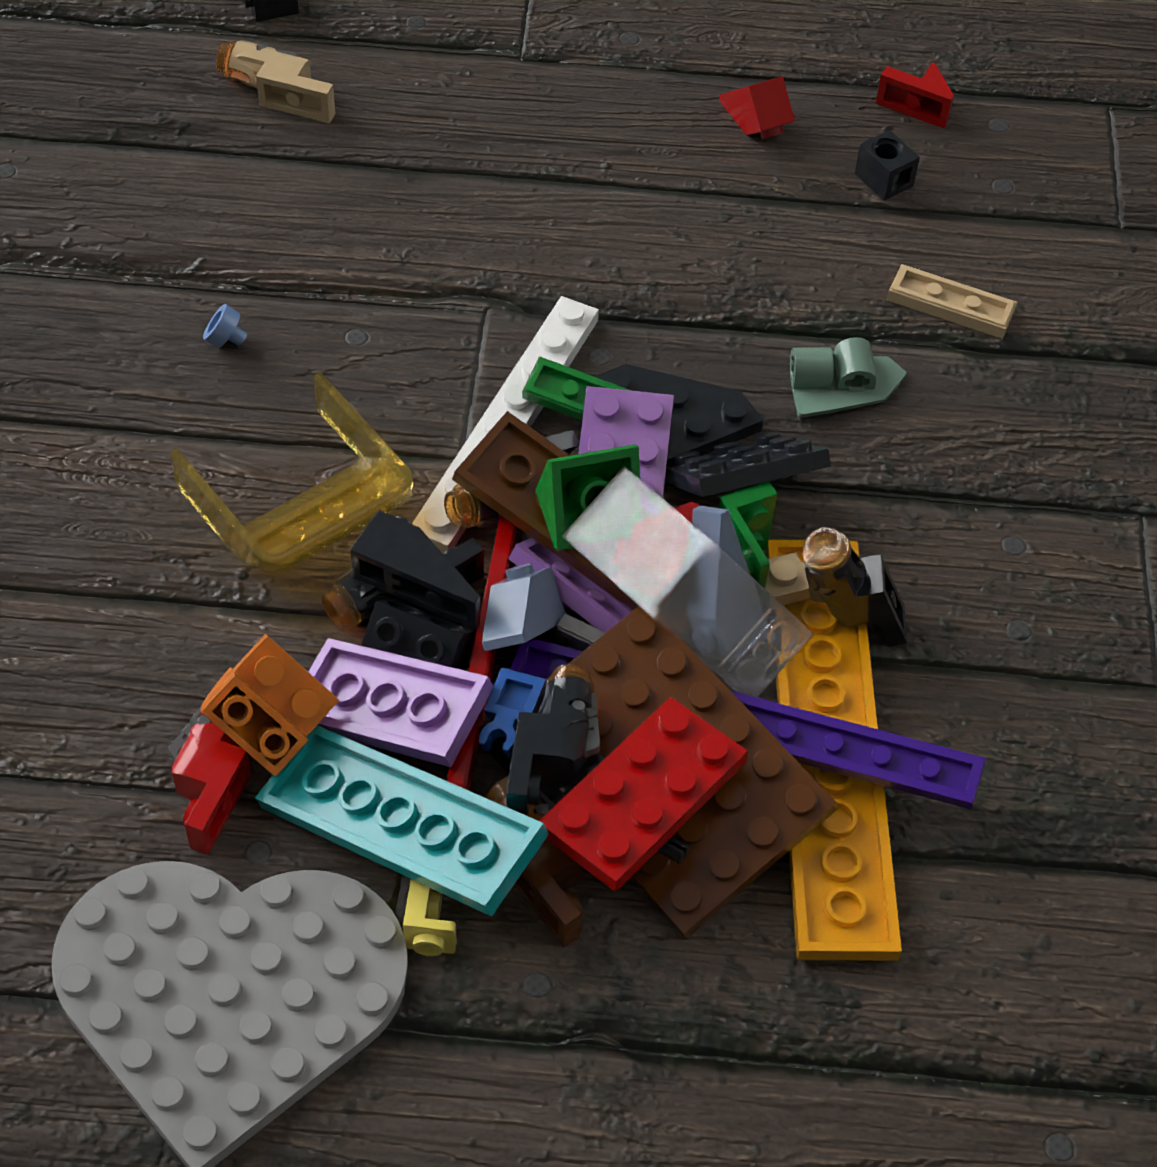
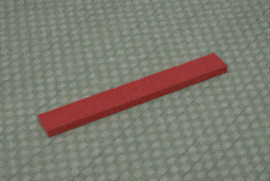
[447,516,518,791]

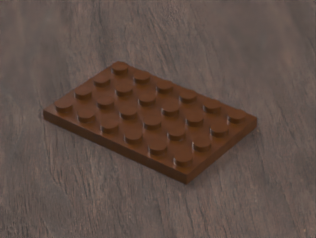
[547,601,838,939]

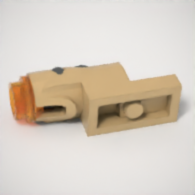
[216,40,335,124]

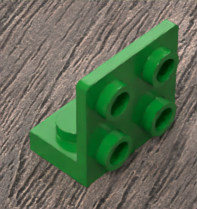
[718,481,777,609]

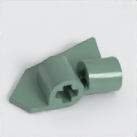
[790,337,907,418]

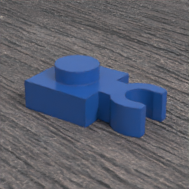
[479,668,548,758]

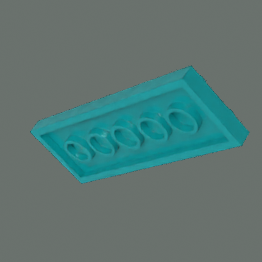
[255,725,549,917]

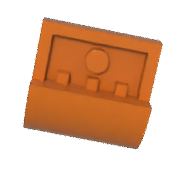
[200,633,340,776]

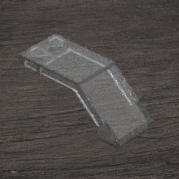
[562,467,814,697]

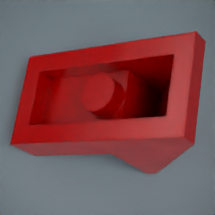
[875,62,954,129]

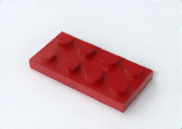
[539,697,748,892]

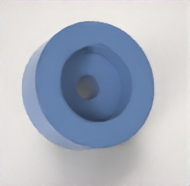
[203,304,247,348]

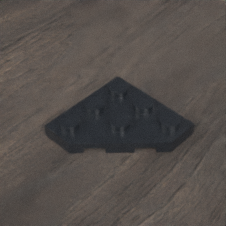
[594,364,763,464]

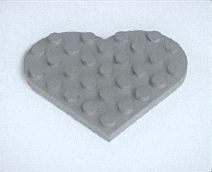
[52,861,408,1167]

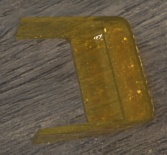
[170,372,413,572]

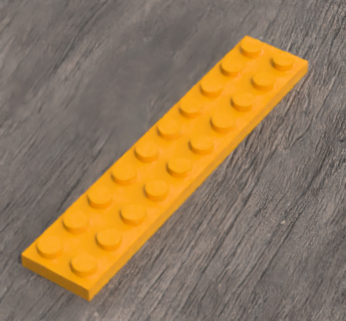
[766,540,902,961]

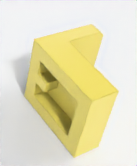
[403,879,457,956]

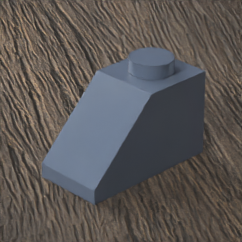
[482,563,565,651]

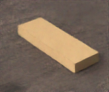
[887,264,1017,339]

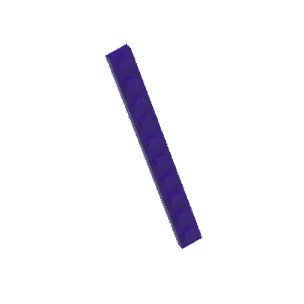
[510,638,985,810]

